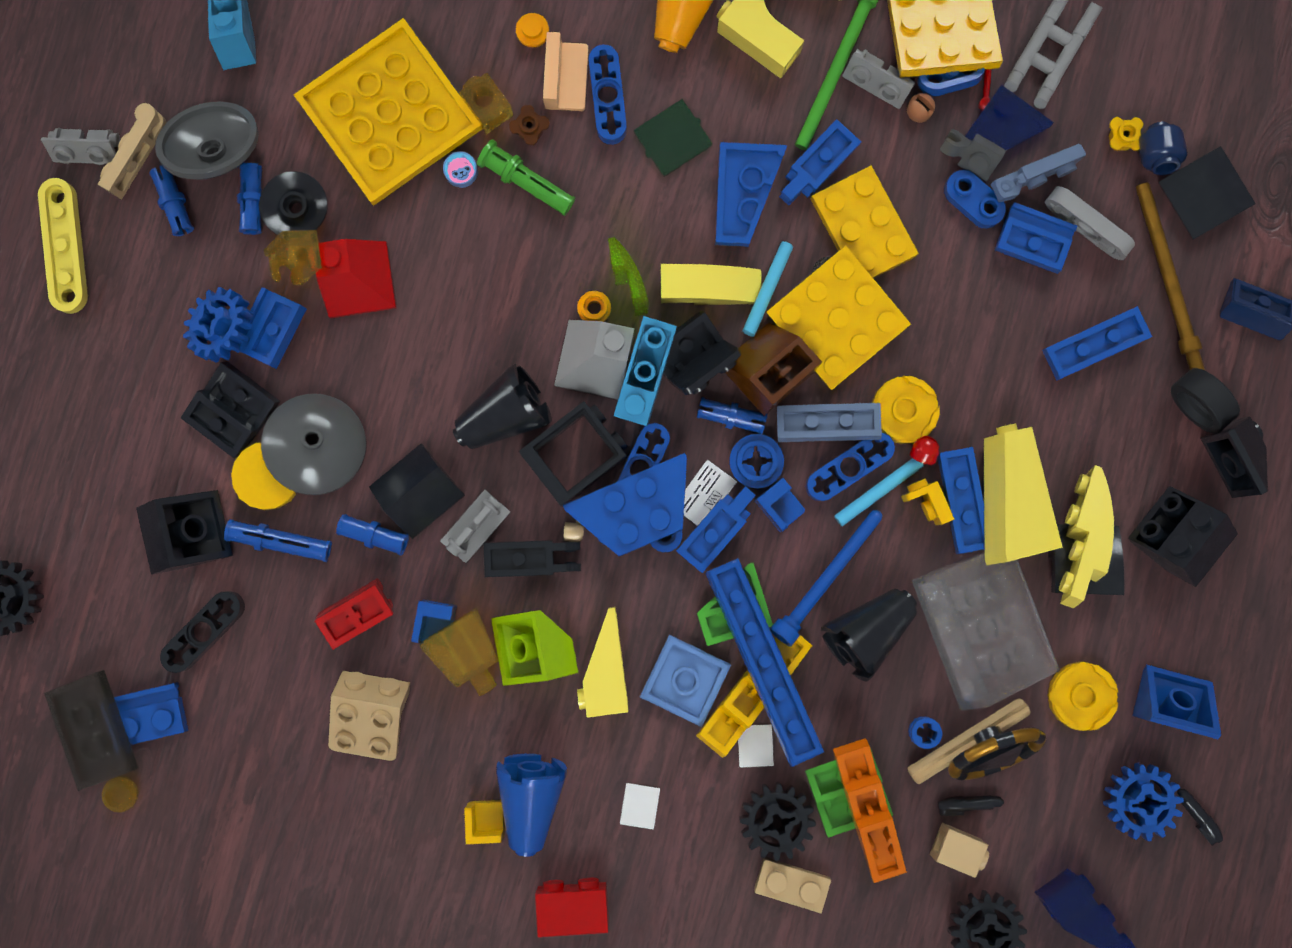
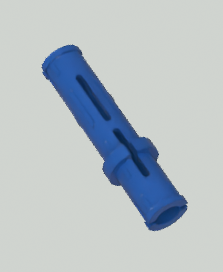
[224,519,332,562]

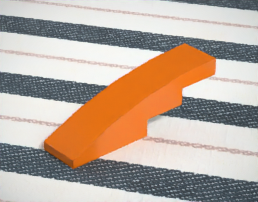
[833,738,907,883]

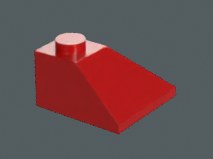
[311,239,397,319]

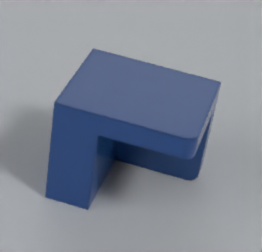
[754,478,805,532]
[411,600,457,646]

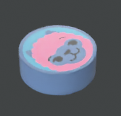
[443,151,478,188]

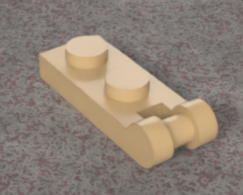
[98,103,166,200]

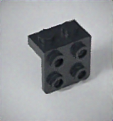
[664,310,741,395]

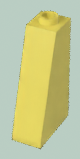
[984,423,1063,565]

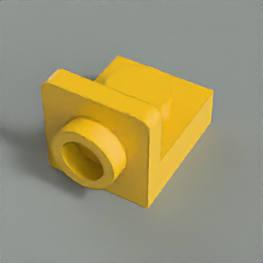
[901,478,954,525]

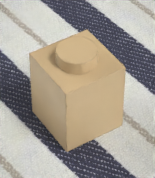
[929,823,989,878]

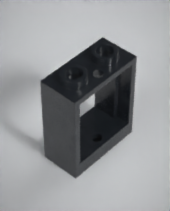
[518,401,628,507]

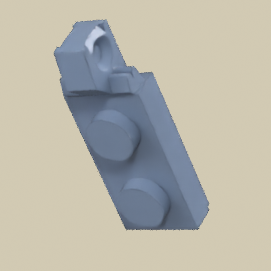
[991,144,1086,202]

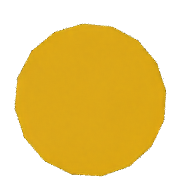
[872,376,940,444]
[231,443,296,510]
[1047,662,1118,731]

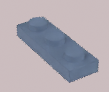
[777,403,882,442]

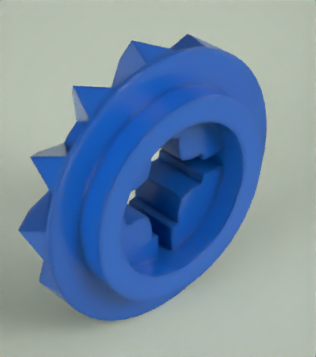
[729,434,784,489]

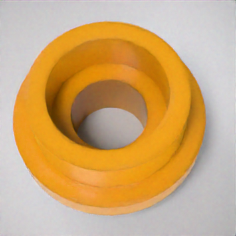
[577,291,611,322]

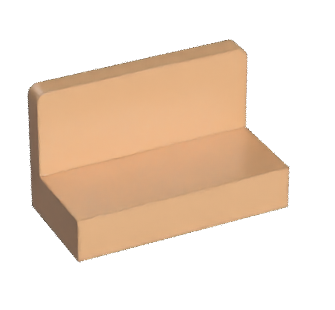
[543,32,589,111]

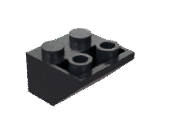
[1128,486,1238,587]

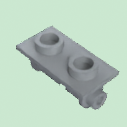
[842,49,915,109]
[41,128,120,165]
[440,490,511,563]

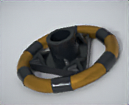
[948,726,1046,781]

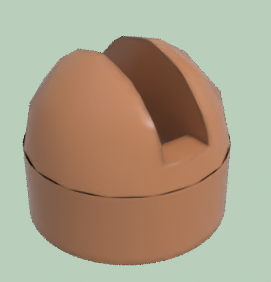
[907,93,935,123]

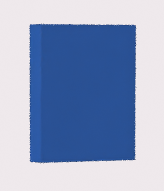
[1132,664,1221,739]

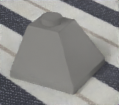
[554,320,635,400]

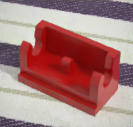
[314,578,393,650]

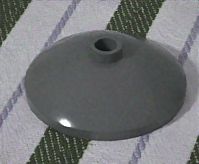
[155,102,259,180]
[261,394,366,495]

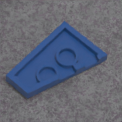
[715,142,787,247]

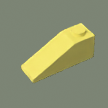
[577,607,629,718]

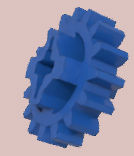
[183,287,254,363]
[1103,763,1184,841]

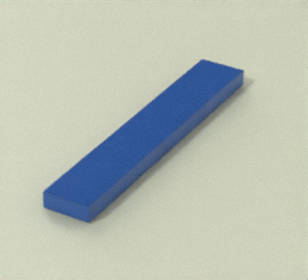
[705,558,824,767]

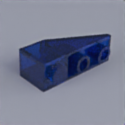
[1034,869,1136,948]

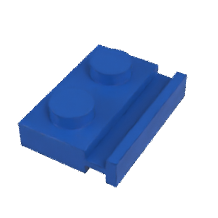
[994,202,1078,274]
[239,287,307,369]
[106,682,189,748]

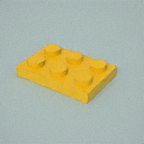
[810,165,919,279]

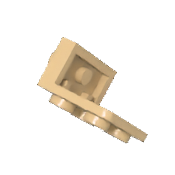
[328,671,410,761]

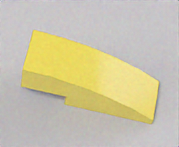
[660,264,762,305]

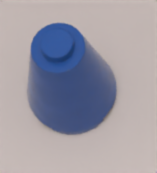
[496,754,567,857]

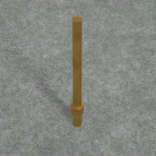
[1136,182,1205,370]

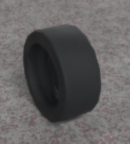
[1171,368,1240,434]

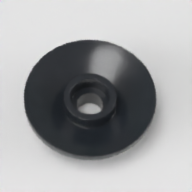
[259,171,328,239]

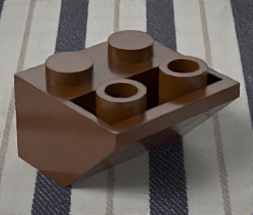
[725,323,822,416]

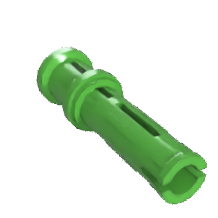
[477,139,576,216]

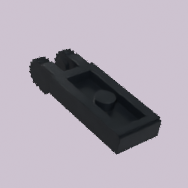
[484,540,581,577]

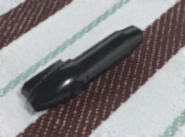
[1177,789,1223,846]
[938,795,1004,816]

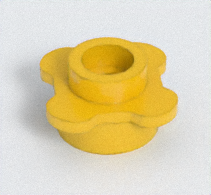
[1109,117,1143,151]

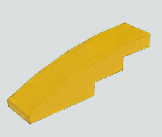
[696,635,813,758]

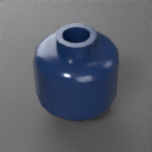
[1139,121,1188,175]

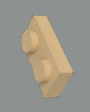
[754,857,831,914]

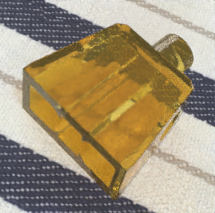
[419,608,498,696]

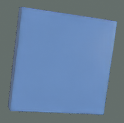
[640,634,731,727]

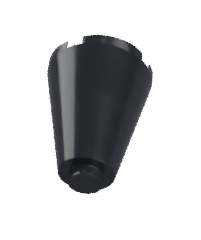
[453,364,552,449]
[821,589,917,682]

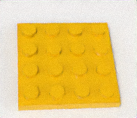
[293,18,483,206]

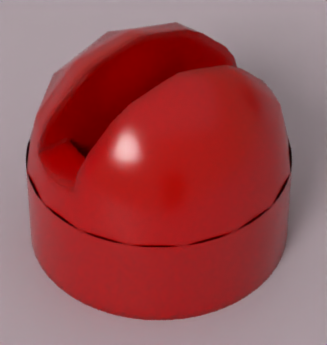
[909,436,939,465]

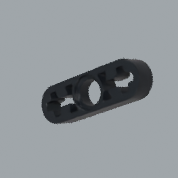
[160,591,245,673]

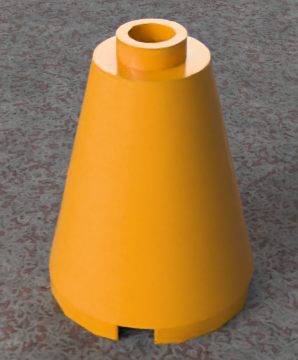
[654,0,713,53]

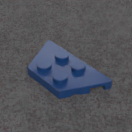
[563,453,687,557]

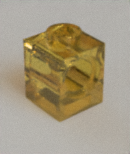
[459,73,514,135]

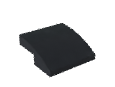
[1158,146,1256,240]
[181,361,280,459]
[1048,524,1124,595]

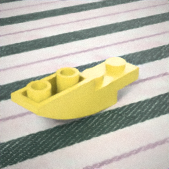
[1059,465,1114,608]

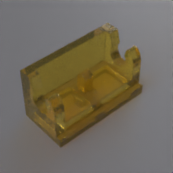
[264,230,322,285]

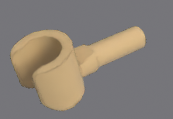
[564,520,584,542]

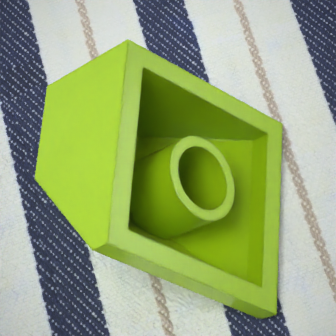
[491,610,578,686]

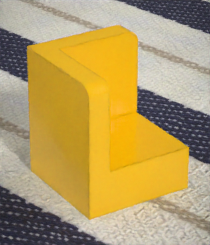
[464,800,505,844]

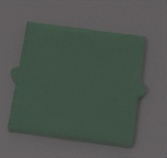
[633,99,713,177]

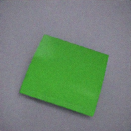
[805,750,893,838]

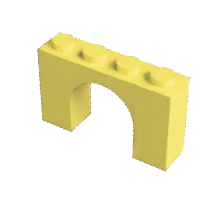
[717,0,840,78]

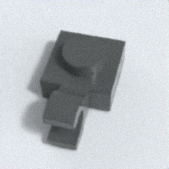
[940,129,1006,182]

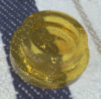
[102,777,138,812]

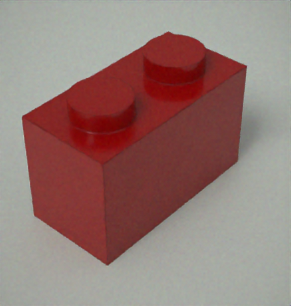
[535,877,609,937]

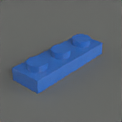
[1042,306,1152,381]
[938,447,985,554]

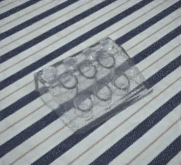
[912,551,1060,710]

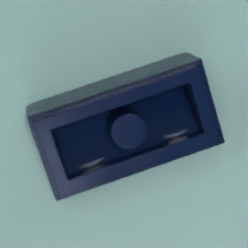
[1220,278,1292,340]

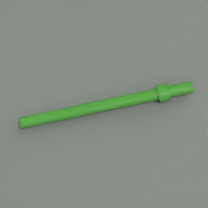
[795,0,878,150]

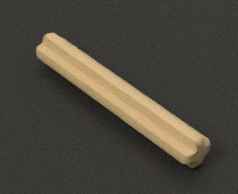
[908,698,1031,784]

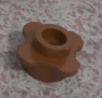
[509,105,549,145]

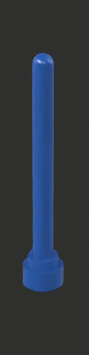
[770,510,882,647]

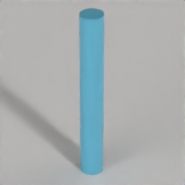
[742,241,793,337]
[834,458,924,526]

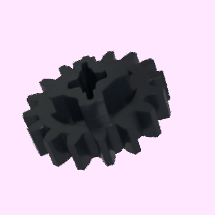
[0,561,44,636]
[739,782,816,861]
[948,890,1027,948]

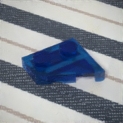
[964,85,1054,150]

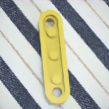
[38,178,88,314]

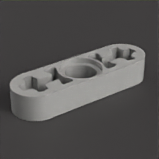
[1045,186,1135,260]

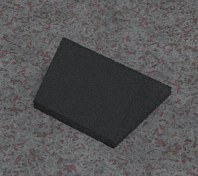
[369,443,465,539]

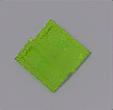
[608,237,649,316]

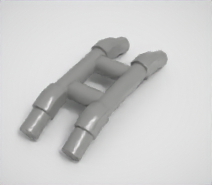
[1004,0,1103,109]

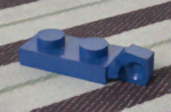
[779,119,861,206]
[676,486,756,573]

